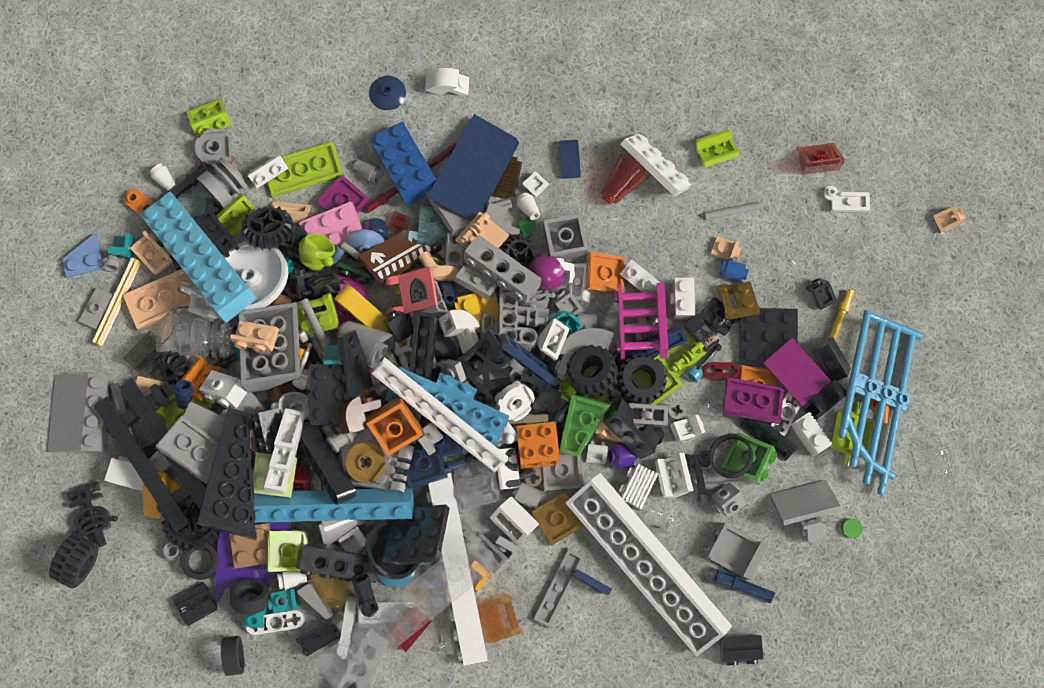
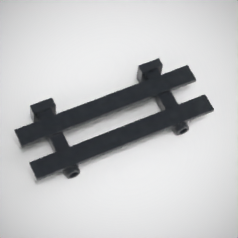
[94,378,207,532]

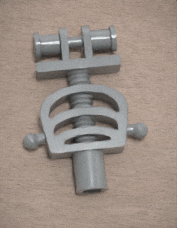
[509,288,555,327]

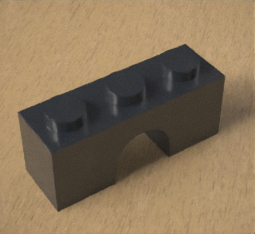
[602,399,660,459]

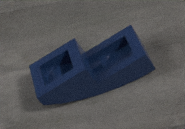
[559,140,581,179]

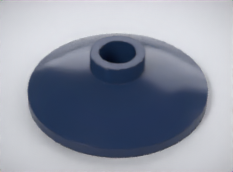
[369,76,406,110]

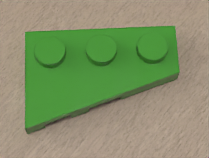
[560,394,611,457]

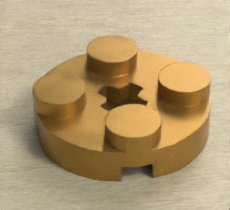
[345,442,386,483]

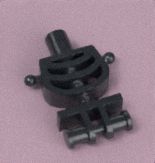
[303,266,347,301]
[66,481,118,548]

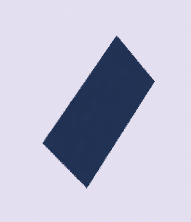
[427,114,519,221]

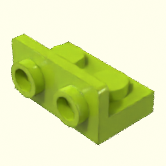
[186,98,232,138]

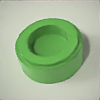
[842,519,863,539]

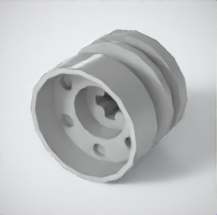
[197,157,248,208]

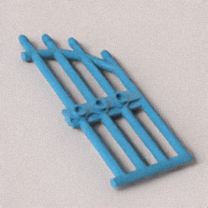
[838,310,923,496]

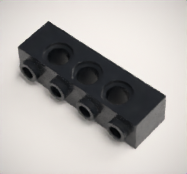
[295,543,378,583]

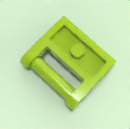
[296,293,340,336]

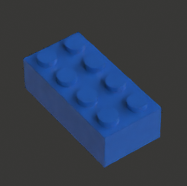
[369,121,436,206]

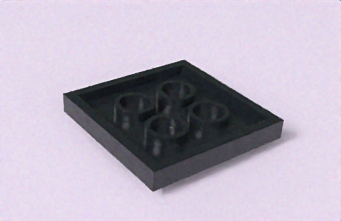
[739,308,798,366]
[382,504,450,566]

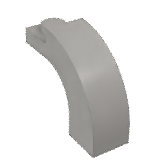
[555,328,614,380]

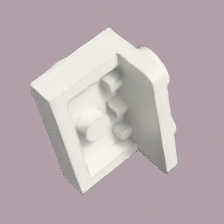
[655,453,693,498]

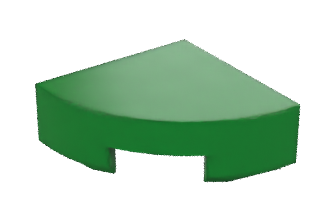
[517,217,536,239]

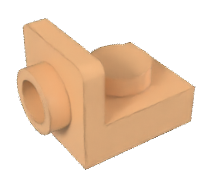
[933,206,965,233]
[710,236,741,261]

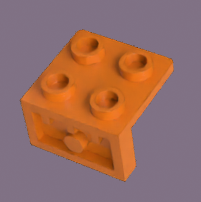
[516,422,560,469]

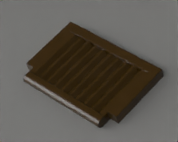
[491,156,522,199]

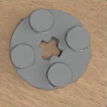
[195,129,234,166]

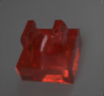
[387,211,412,233]

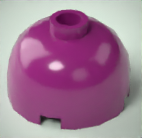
[528,252,566,291]

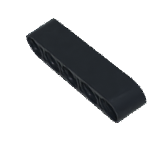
[298,419,356,505]

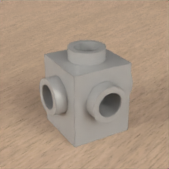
[712,482,746,518]

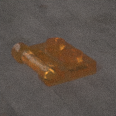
[477,595,523,644]

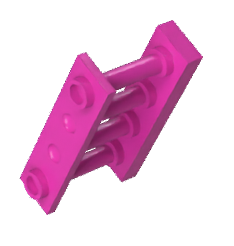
[614,283,668,360]

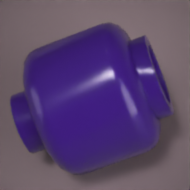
[608,443,638,468]

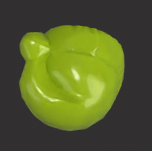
[298,233,335,271]

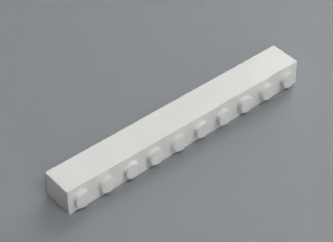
[426,473,488,666]

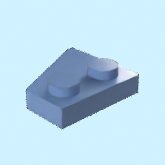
[62,234,103,278]

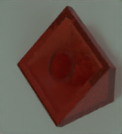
[798,143,845,175]

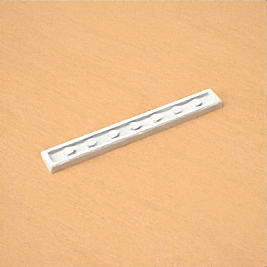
[371,358,508,472]

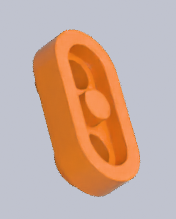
[124,189,154,216]

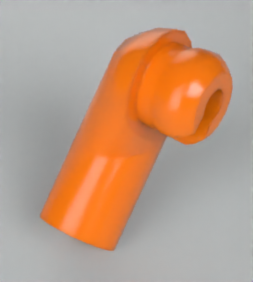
[870,399,889,424]

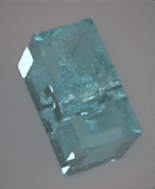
[416,204,445,247]

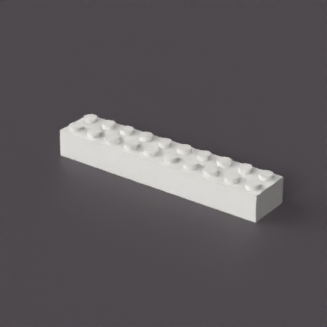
[566,473,732,657]

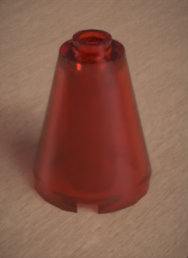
[601,152,651,205]

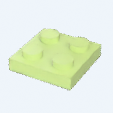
[253,453,297,498]

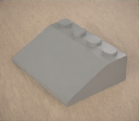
[239,302,301,392]
[47,373,113,454]

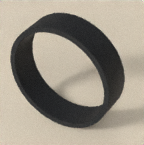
[709,434,754,478]

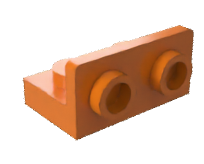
[181,357,225,402]

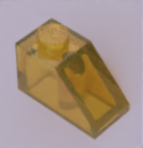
[311,573,352,609]

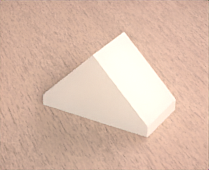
[536,318,569,360]

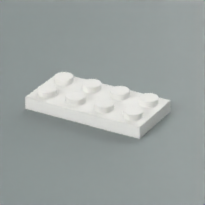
[620,134,691,196]

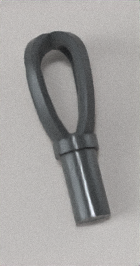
[479,314,495,354]

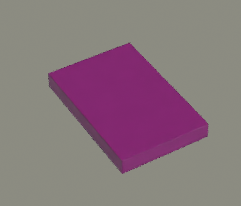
[763,338,831,407]
[722,377,784,424]

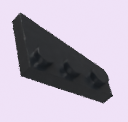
[338,330,374,401]

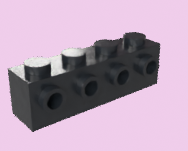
[407,312,439,381]

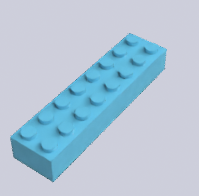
[140,191,257,323]

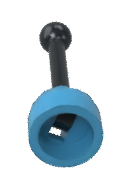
[685,344,722,383]

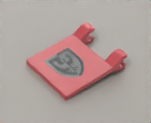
[385,267,438,314]

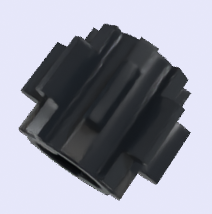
[285,226,307,250]

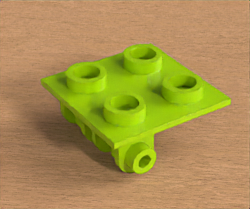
[664,327,707,377]

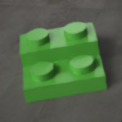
[722,432,777,485]

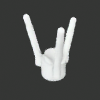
[292,343,330,389]

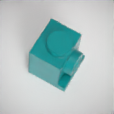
[268,589,299,613]

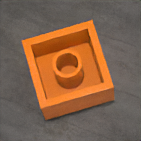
[366,396,423,456]

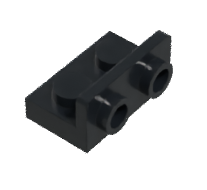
[250,407,282,453]

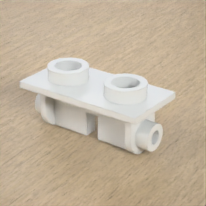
[248,154,288,188]
[620,259,661,293]

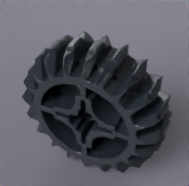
[241,205,294,251]
[497,234,538,284]

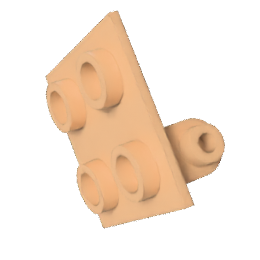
[455,212,509,261]

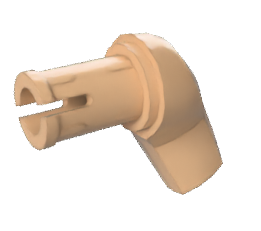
[418,251,461,281]

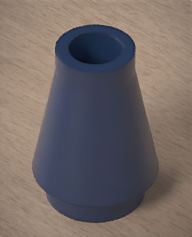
[438,281,456,304]
[174,380,194,409]

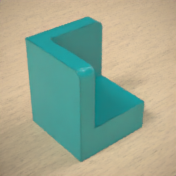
[108,233,134,259]
[323,345,343,365]

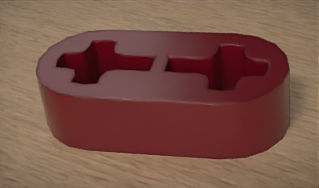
[703,362,740,381]

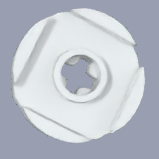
[495,381,534,421]

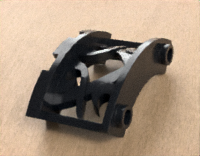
[455,329,546,405]

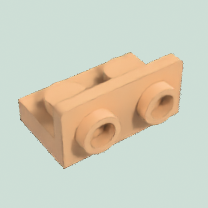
[229,321,279,353]

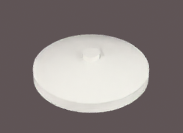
[223,242,288,311]

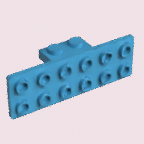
[385,367,509,446]

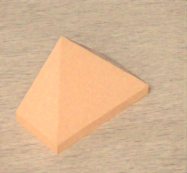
[271,201,311,226]

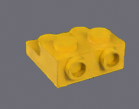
[454,291,499,332]

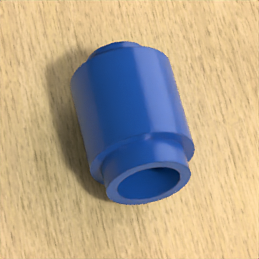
[720,260,749,283]

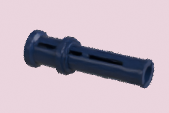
[713,568,775,603]

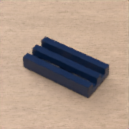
[570,568,612,595]

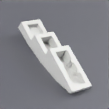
[264,408,305,494]

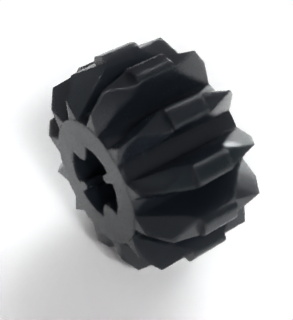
[156,352,190,385]

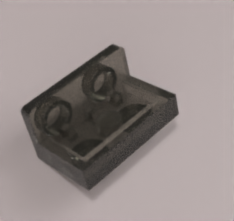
[123,331,172,378]

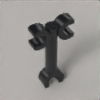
[685,451,712,503]

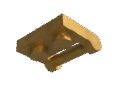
[717,281,759,319]

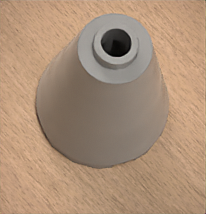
[338,321,395,369]
[313,520,366,547]

